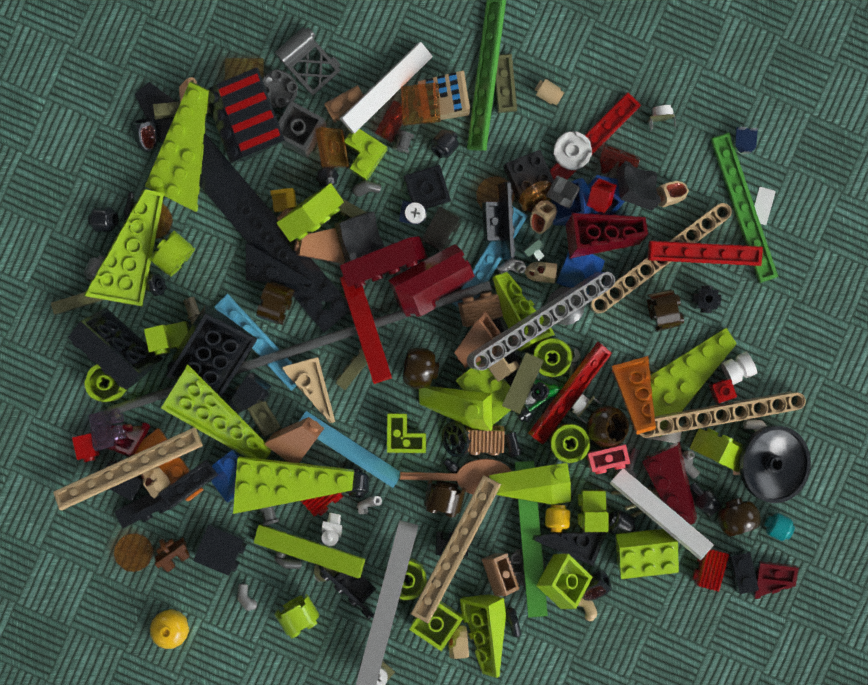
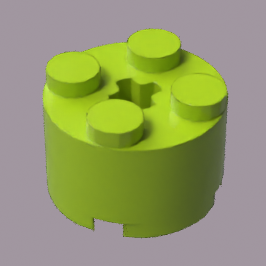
[149,230,195,277]
[533,338,573,377]
[84,365,127,402]
[549,424,590,463]
[400,558,427,600]
[274,594,320,639]

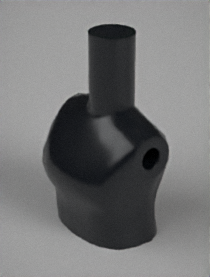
[690,482,723,518]

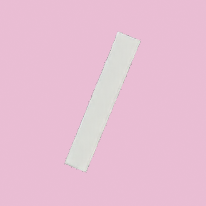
[340,42,433,133]
[610,469,714,560]

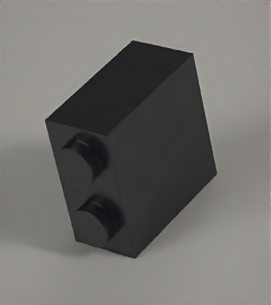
[193,523,247,576]

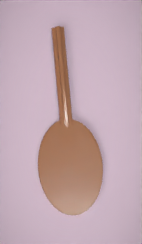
[400,459,512,495]

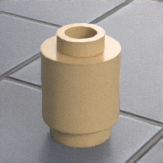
[535,79,564,106]

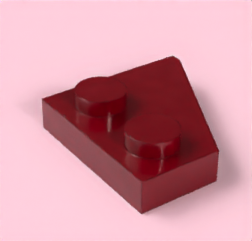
[98,423,150,457]
[754,561,799,599]

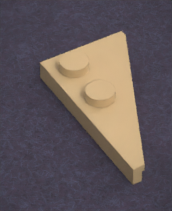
[282,357,335,423]

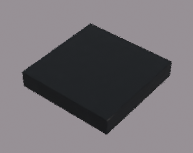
[404,165,451,210]

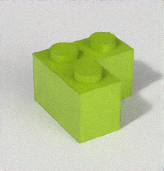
[344,129,388,181]
[144,321,190,355]
[387,413,426,453]
[689,428,743,472]
[578,490,608,532]

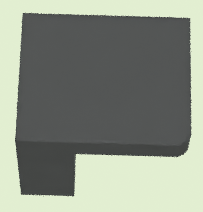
[546,176,580,208]

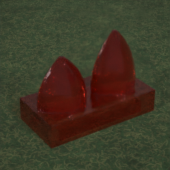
[375,100,411,143]
[600,144,640,174]

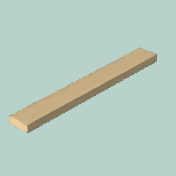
[53,427,203,511]
[411,475,501,623]

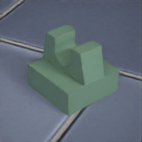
[521,238,544,261]

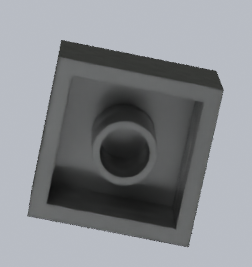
[278,101,327,158]

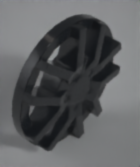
[442,421,471,457]

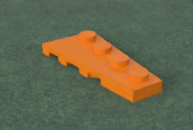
[612,356,655,434]
[135,428,204,501]

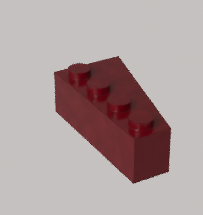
[565,213,648,258]
[340,236,428,289]
[642,441,697,525]

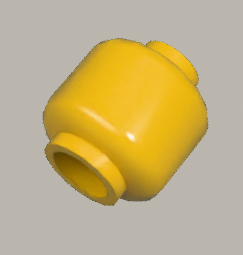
[545,505,570,533]

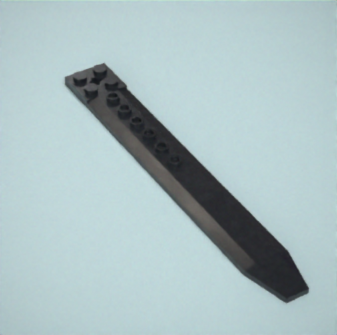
[135,82,350,333]

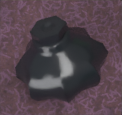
[315,165,339,187]
[146,274,167,296]

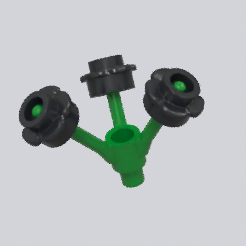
[515,377,563,422]

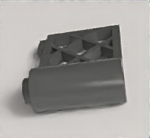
[274,27,341,96]

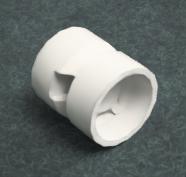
[721,352,757,385]

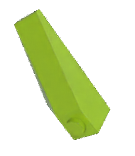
[493,272,555,352]
[419,386,492,431]
[489,463,571,505]
[460,594,506,678]

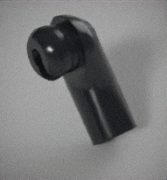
[505,607,521,637]

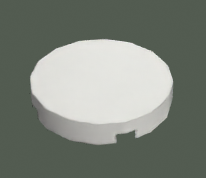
[554,132,592,170]

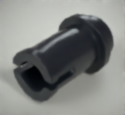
[504,432,522,457]

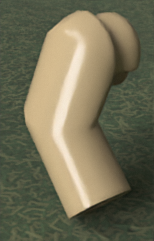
[578,598,597,621]

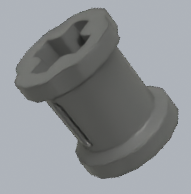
[392,130,414,154]
[259,506,279,526]

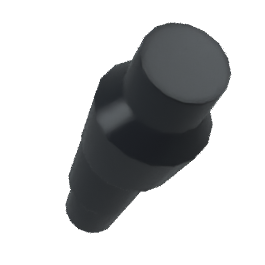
[123,192,134,220]
[443,458,460,473]

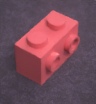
[586,443,630,474]

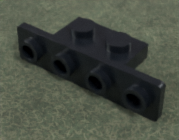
[482,182,515,260]
[115,494,169,528]
[319,566,376,619]

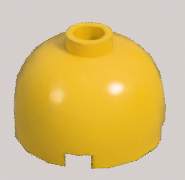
[150,609,189,649]

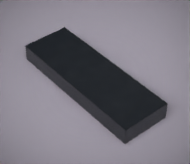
[159,459,218,510]

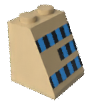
[415,71,470,122]

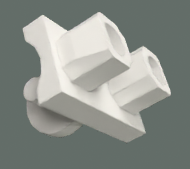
[322,513,342,547]

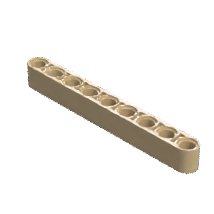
[590,203,732,314]
[638,391,806,438]

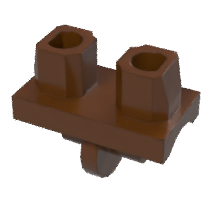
[154,537,190,572]

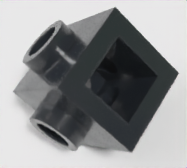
[692,286,721,313]

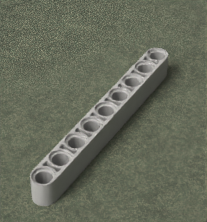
[467,272,615,370]
[356,520,419,685]

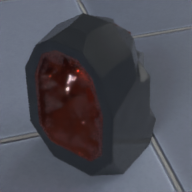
[130,118,158,152]
[582,570,612,601]

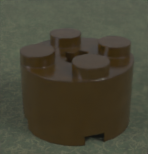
[256,281,294,325]
[647,289,684,332]
[423,480,466,517]

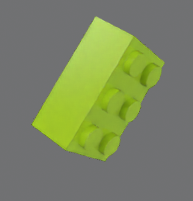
[277,183,344,242]
[455,361,511,425]
[616,529,679,579]

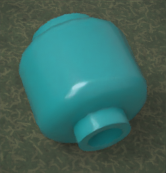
[764,513,795,541]

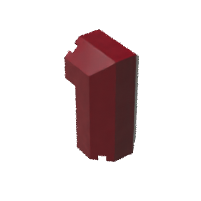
[388,244,475,317]

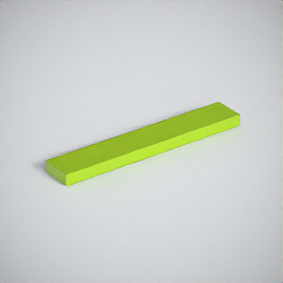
[254,524,365,578]

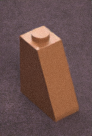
[294,228,345,264]
[454,311,501,368]
[265,417,324,463]

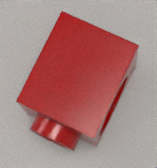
[587,178,617,213]
[709,379,737,403]
[72,433,100,462]

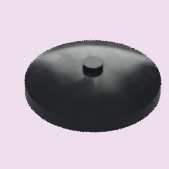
[739,425,811,503]

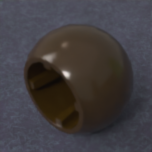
[403,347,439,389]
[587,406,629,448]
[718,497,761,537]

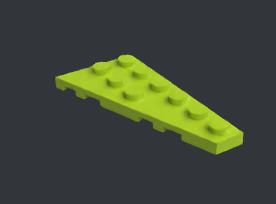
[145,82,209,212]
[84,189,164,306]
[650,328,737,437]
[161,365,271,459]
[233,456,354,514]

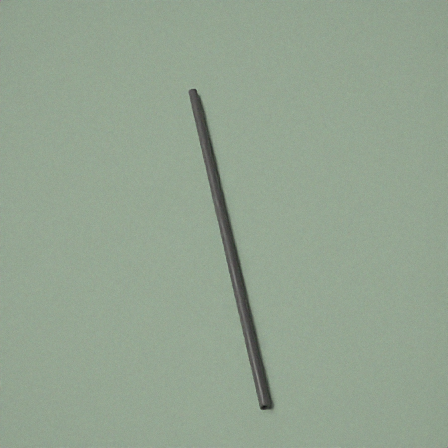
[107,281,492,416]

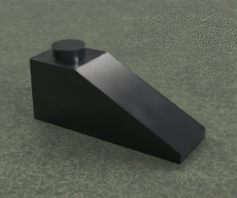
[228,372,272,414]

